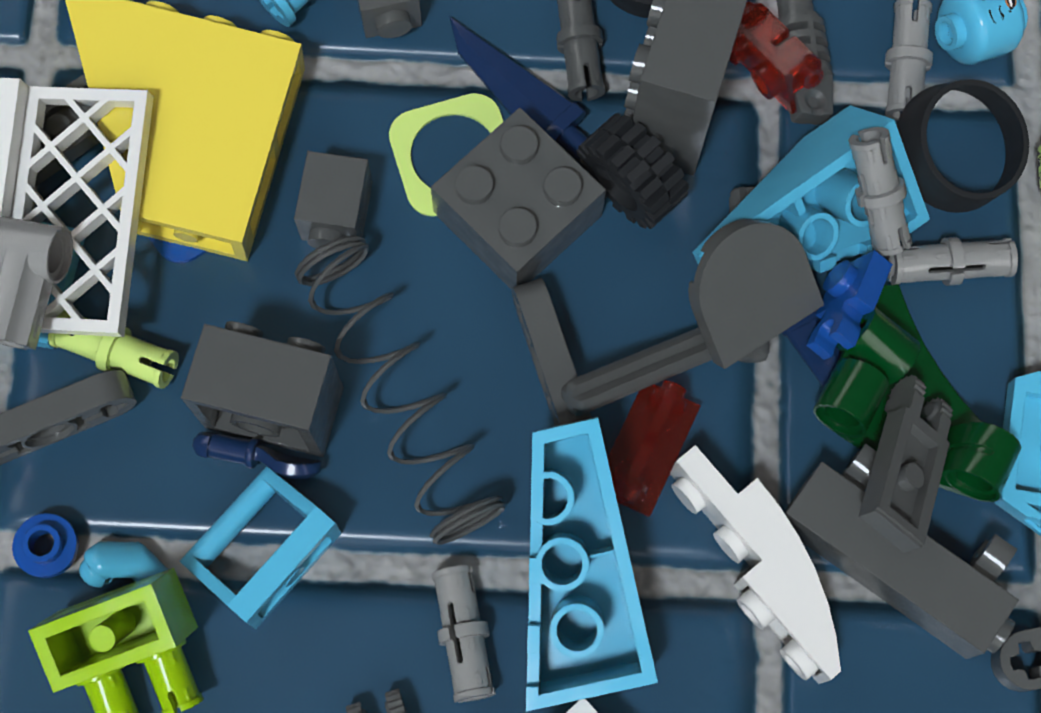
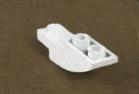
[670,445,841,684]

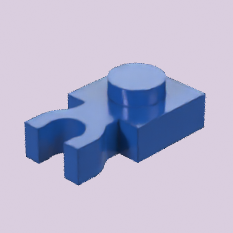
[806,250,893,360]

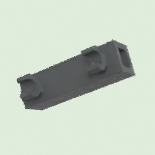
[784,444,1019,659]

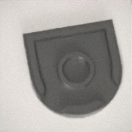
[688,219,824,369]

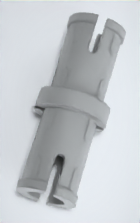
[885,0,933,121]
[848,127,912,256]
[886,237,1018,286]
[432,565,496,703]

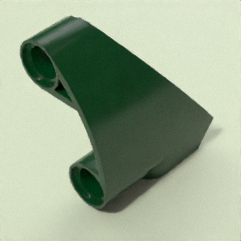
[813,285,1022,502]

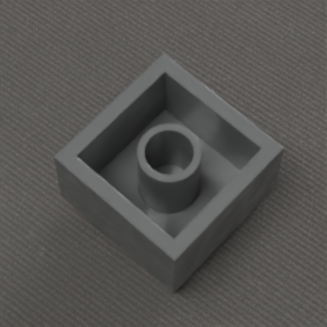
[431,107,606,289]
[181,321,344,457]

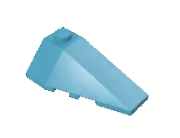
[692,105,930,273]

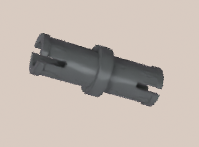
[556,0,606,101]

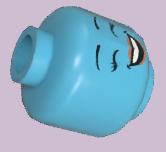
[935,0,1028,65]

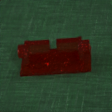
[729,2,824,114]
[607,380,701,518]

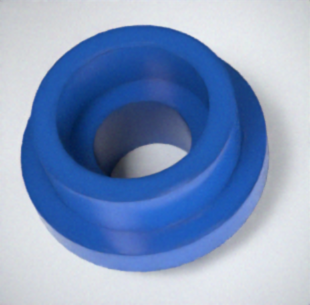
[12,513,79,578]

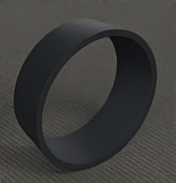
[897,79,1029,213]

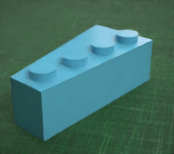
[526,416,658,712]

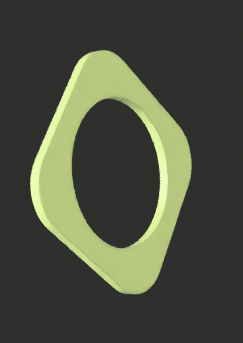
[389,93,503,216]

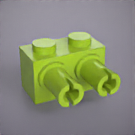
[28,568,204,713]

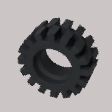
[576,113,689,229]

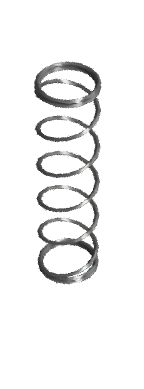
[294,236,506,545]

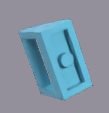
[179,466,342,629]

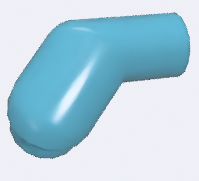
[79,541,168,588]

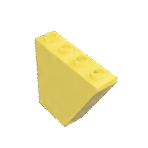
[65,0,305,262]

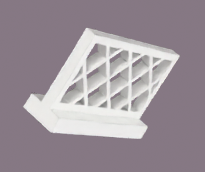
[0,78,154,337]

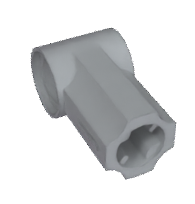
[0,216,73,350]

